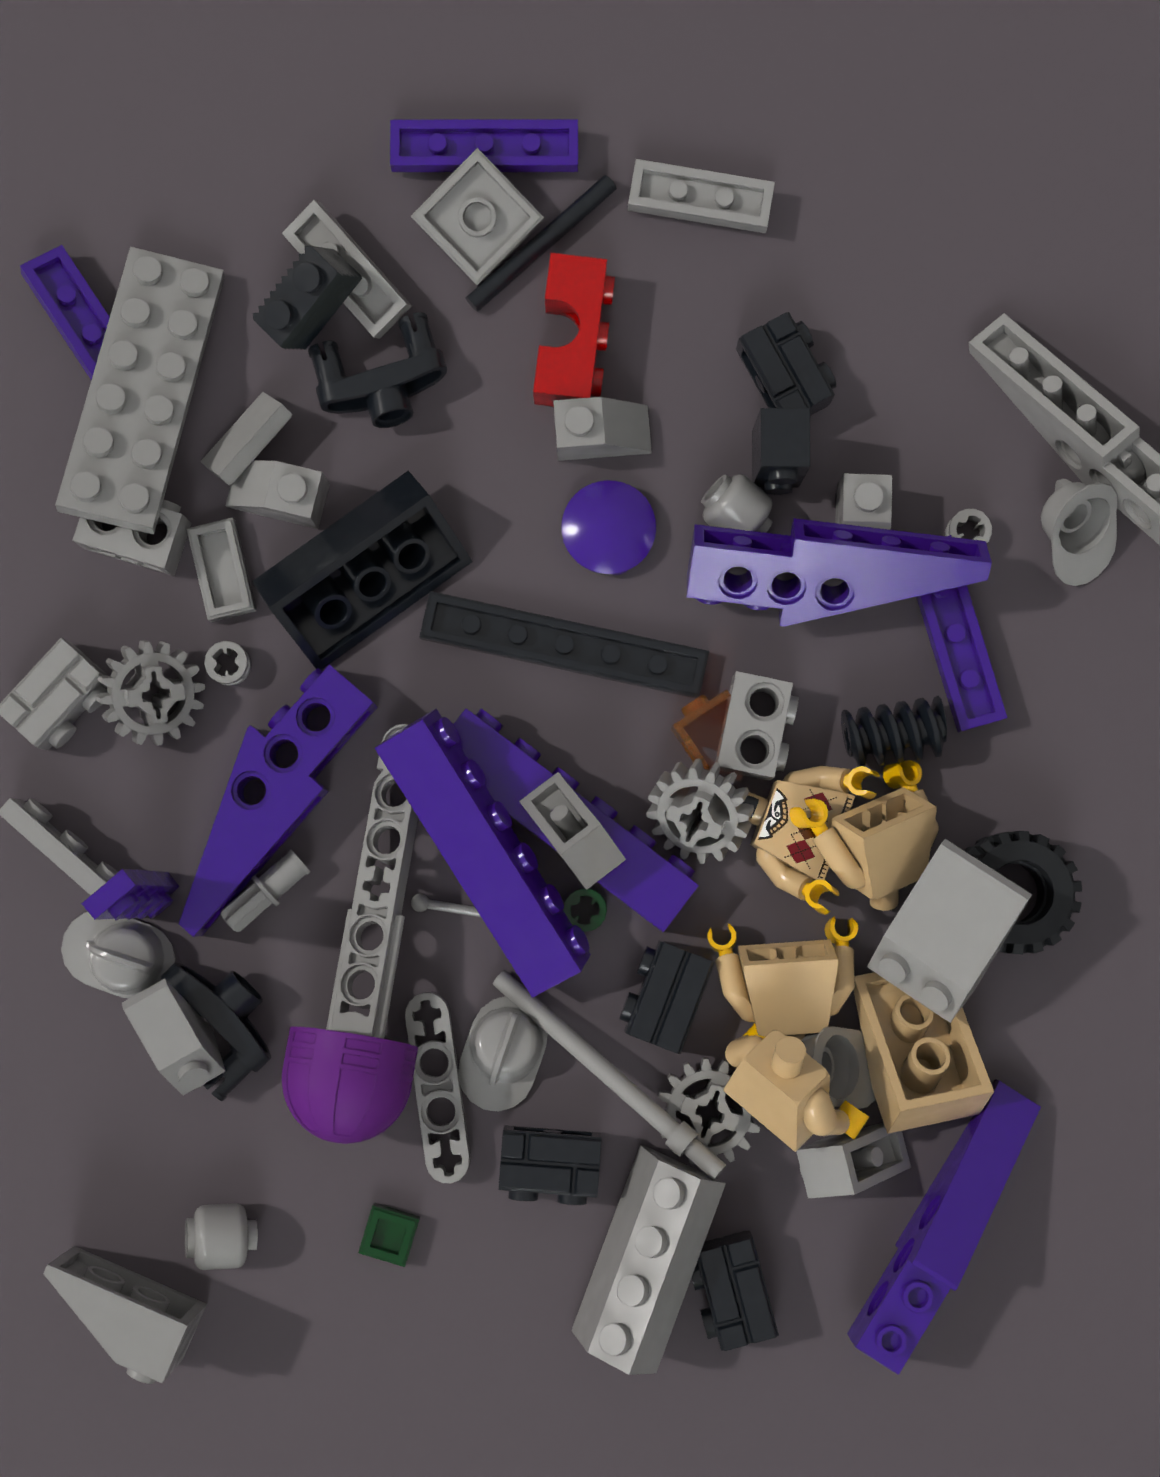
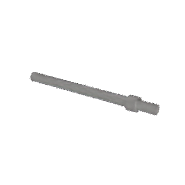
[493,970,726,1180]

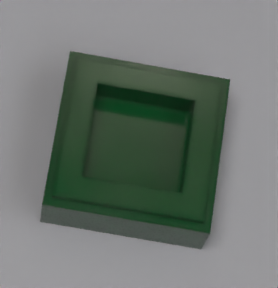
[358,1203,420,1267]

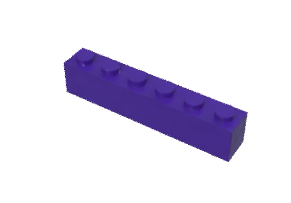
[375,708,591,998]
[453,708,699,932]

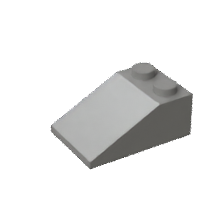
[867,839,1032,1023]
[43,1246,207,1384]

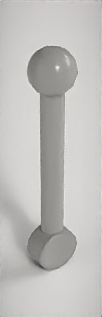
[411,893,481,917]

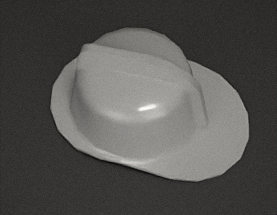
[1040,479,1117,586]
[61,912,176,999]
[458,996,548,1112]
[801,1026,876,1109]

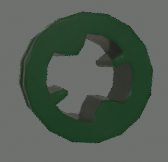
[563,888,607,932]

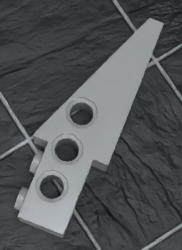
[968,313,1160,545]

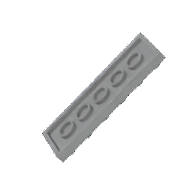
[55,246,224,535]

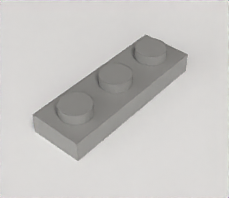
[628,159,775,233]
[282,200,412,339]
[0,798,118,895]

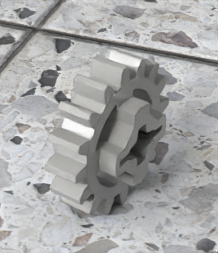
[96,640,205,746]
[646,759,754,864]
[657,1057,760,1164]

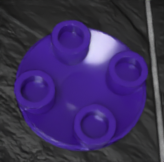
[561,480,656,575]

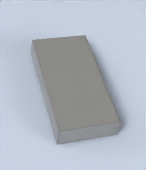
[200,392,293,486]
[187,517,257,622]

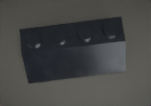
[252,470,473,670]

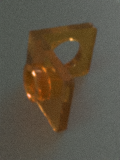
[671,690,731,770]

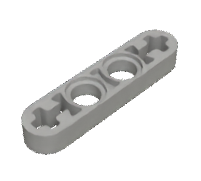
[405,992,471,1184]

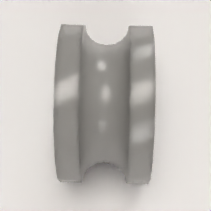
[945,509,992,543]
[204,641,251,686]

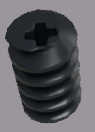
[841,696,947,767]

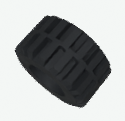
[965,831,1082,955]

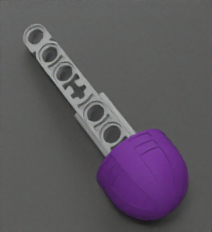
[282,724,418,1144]

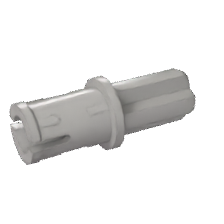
[220,849,311,932]

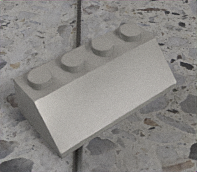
[571,1145,726,1375]

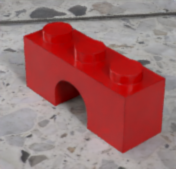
[533,252,615,407]

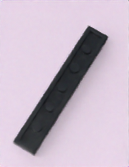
[419,591,709,699]

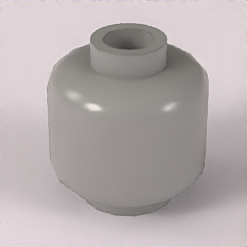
[701,474,773,533]
[185,1203,258,1270]

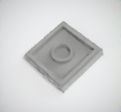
[411,148,544,286]

